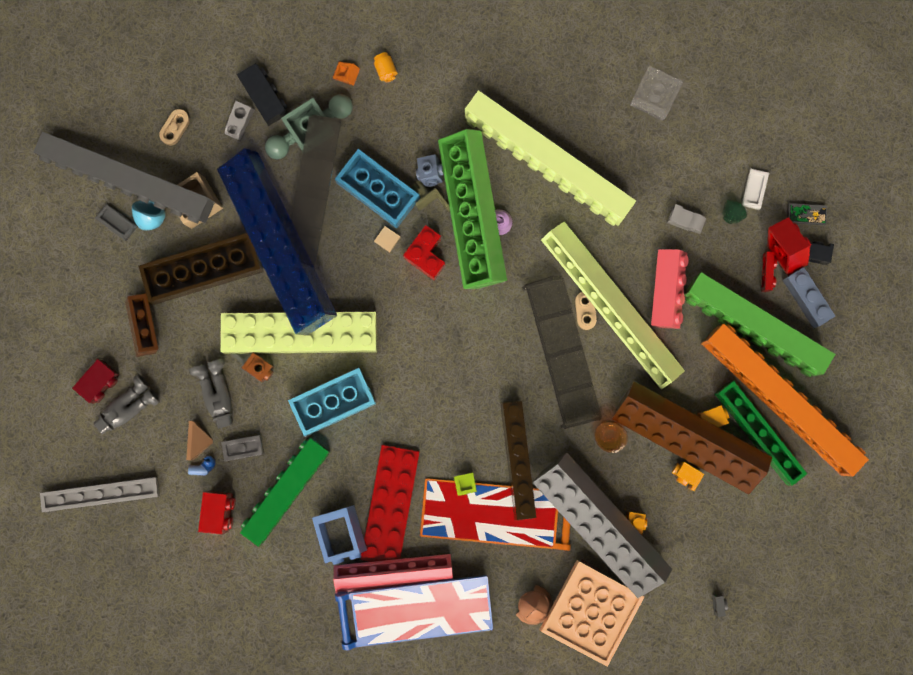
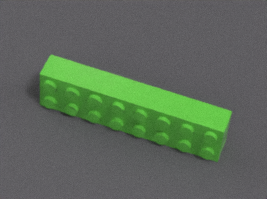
[438,129,507,289]
[684,272,836,377]

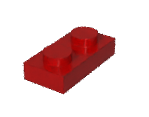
[761,252,777,292]

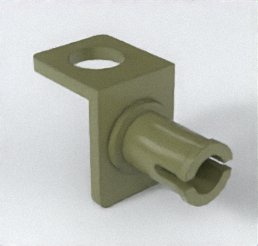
[411,180,450,212]

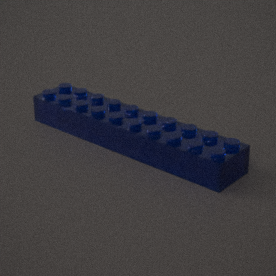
[217,148,338,335]

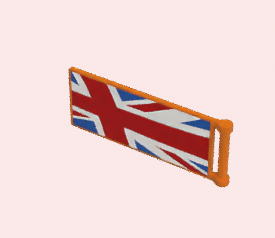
[420,479,571,551]

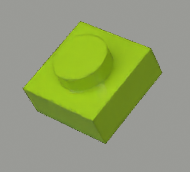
[454,473,477,496]

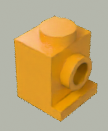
[671,462,704,491]
[626,511,647,534]

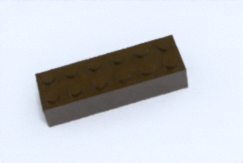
[138,232,264,305]

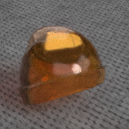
[595,420,628,453]

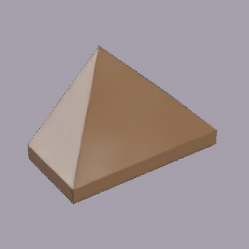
[186,421,213,460]

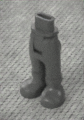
[189,359,232,429]
[94,374,160,434]

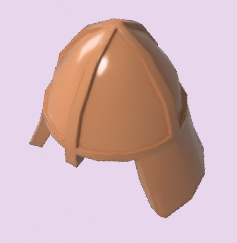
[516,585,552,625]

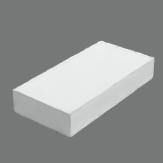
[741,168,769,210]

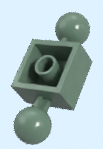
[265,94,353,160]

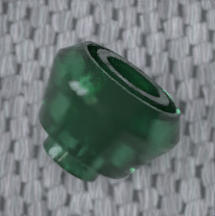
[722,200,747,224]

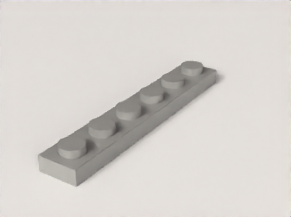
[40,477,160,512]

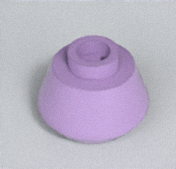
[495,209,512,235]

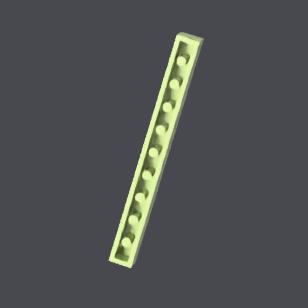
[541,222,685,390]

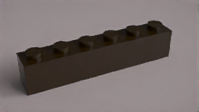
[501,401,536,520]

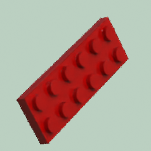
[361,445,420,562]

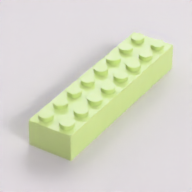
[221,312,377,354]

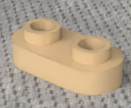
[160,109,190,146]
[575,292,597,330]

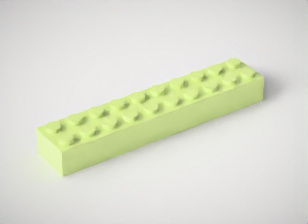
[465,90,636,226]

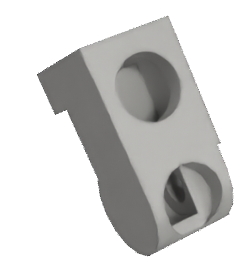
[225,101,255,140]
[667,204,706,234]

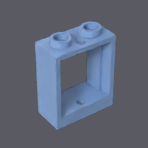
[312,505,367,565]

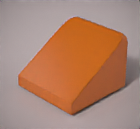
[333,61,360,86]

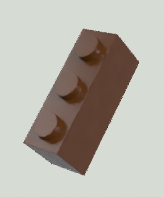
[125,294,158,357]

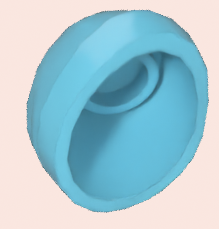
[132,201,166,230]

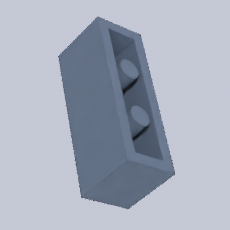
[783,268,835,328]

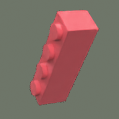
[651,250,688,329]

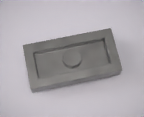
[221,435,264,461]

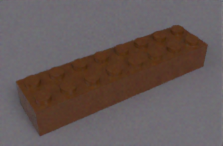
[612,381,772,495]

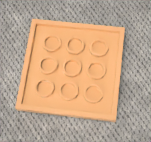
[540,560,644,667]

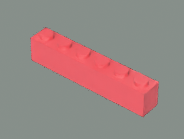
[333,554,453,593]

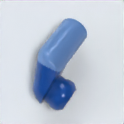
[188,456,215,475]

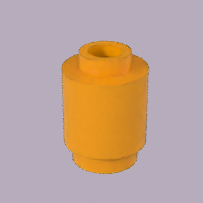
[374,52,398,82]

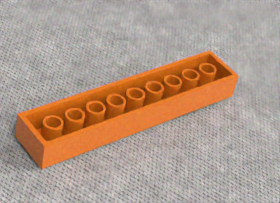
[701,324,869,477]

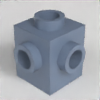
[416,154,444,187]

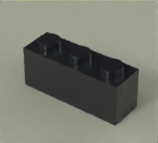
[236,63,288,126]

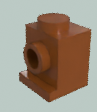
[242,352,274,382]

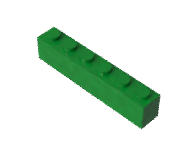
[714,381,807,486]
[240,438,330,547]

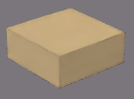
[374,226,401,253]

